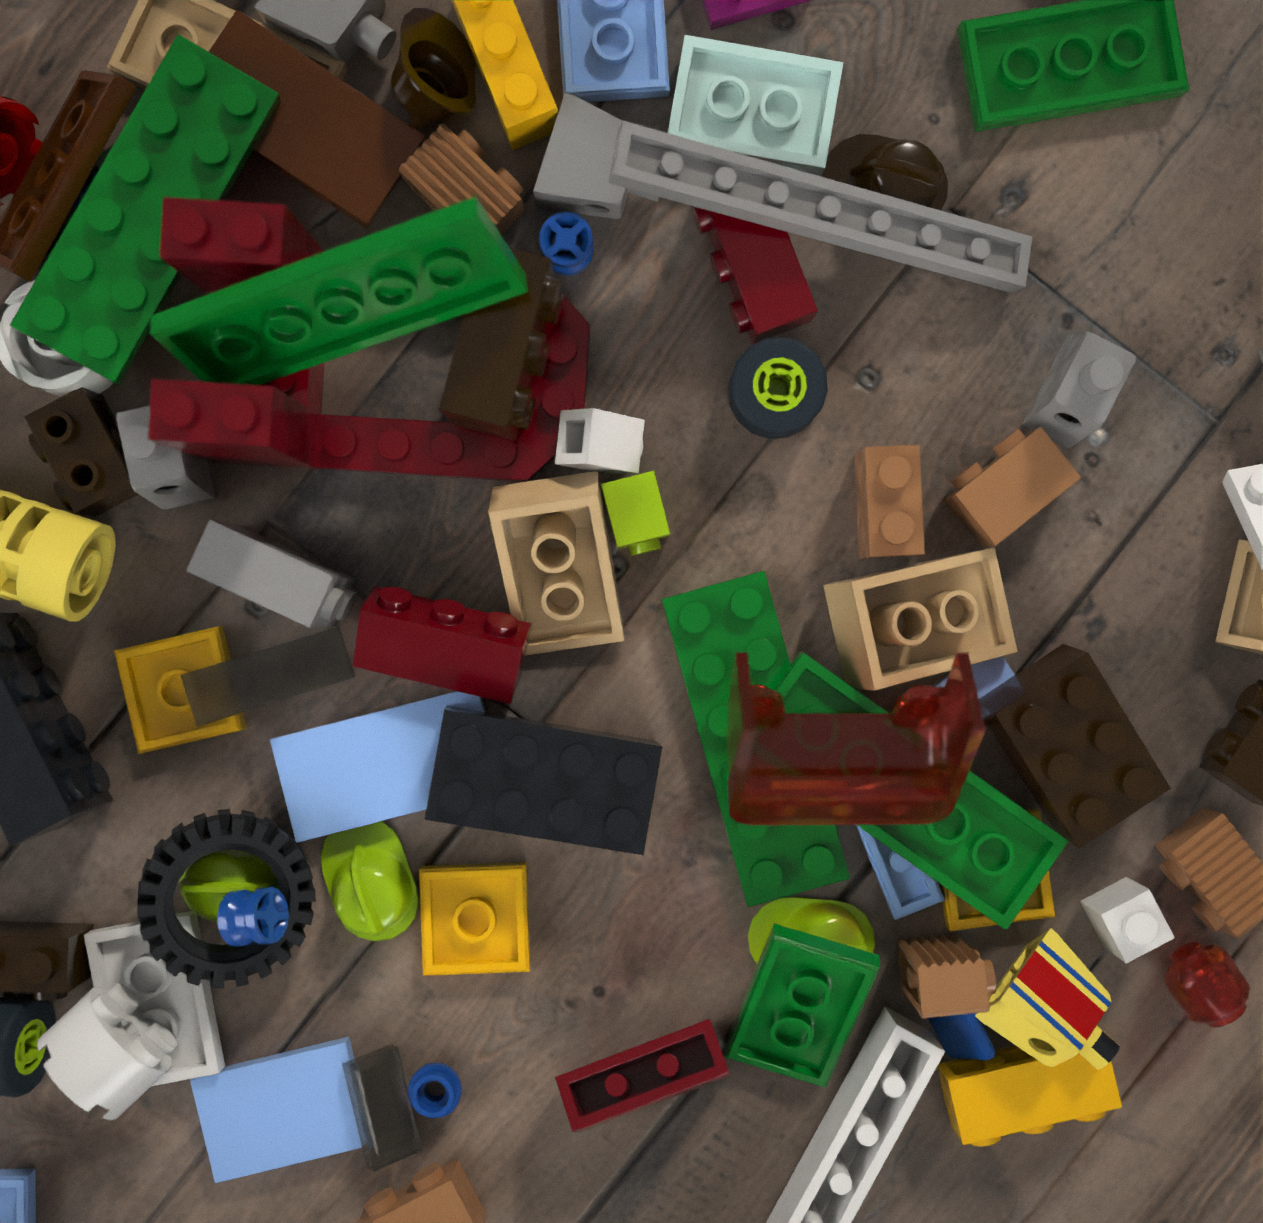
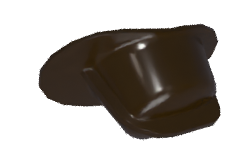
[391,8,476,129]
[823,134,948,210]

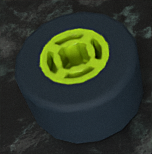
[728,337,828,439]
[0,994,56,1098]

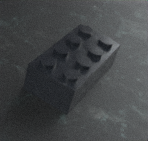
[0,613,113,846]
[424,706,662,855]

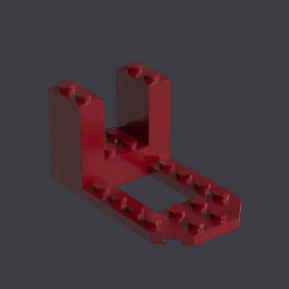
[148,197,590,482]

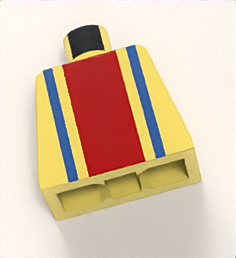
[975,928,1120,1070]

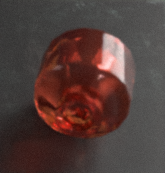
[1164,942,1250,1027]

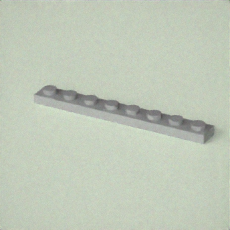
[608,121,1032,294]

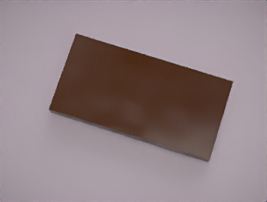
[208,9,425,229]
[0,70,137,283]

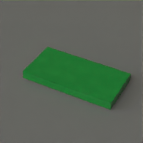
[957,0,1189,132]

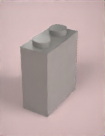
[186,519,357,628]

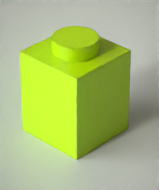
[601,470,670,556]

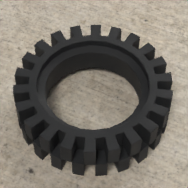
[137,809,316,989]

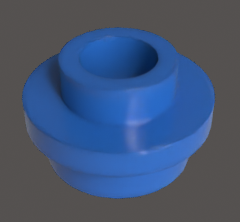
[408,1063,462,1118]

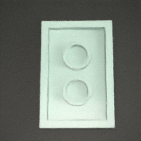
[668,35,844,175]

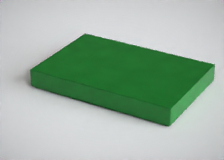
[724,923,880,1088]

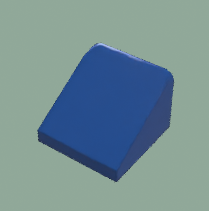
[928,1013,996,1060]

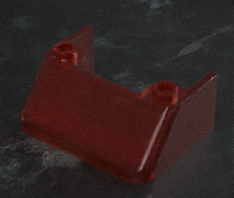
[728,653,986,825]

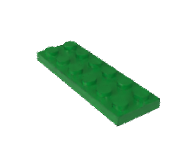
[10,34,281,385]
[150,196,528,385]
[661,571,850,907]
[737,652,1069,930]

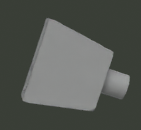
[254,0,397,64]
[533,92,660,219]
[1022,331,1137,449]
[116,406,216,510]

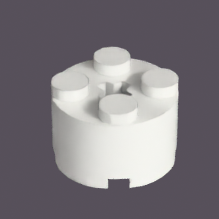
[0,280,113,397]
[37,983,177,1120]

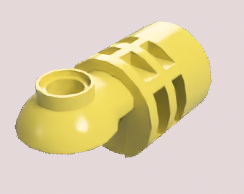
[0,490,116,622]

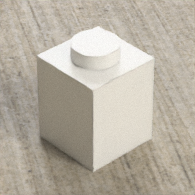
[555,408,645,474]
[1080,877,1175,964]

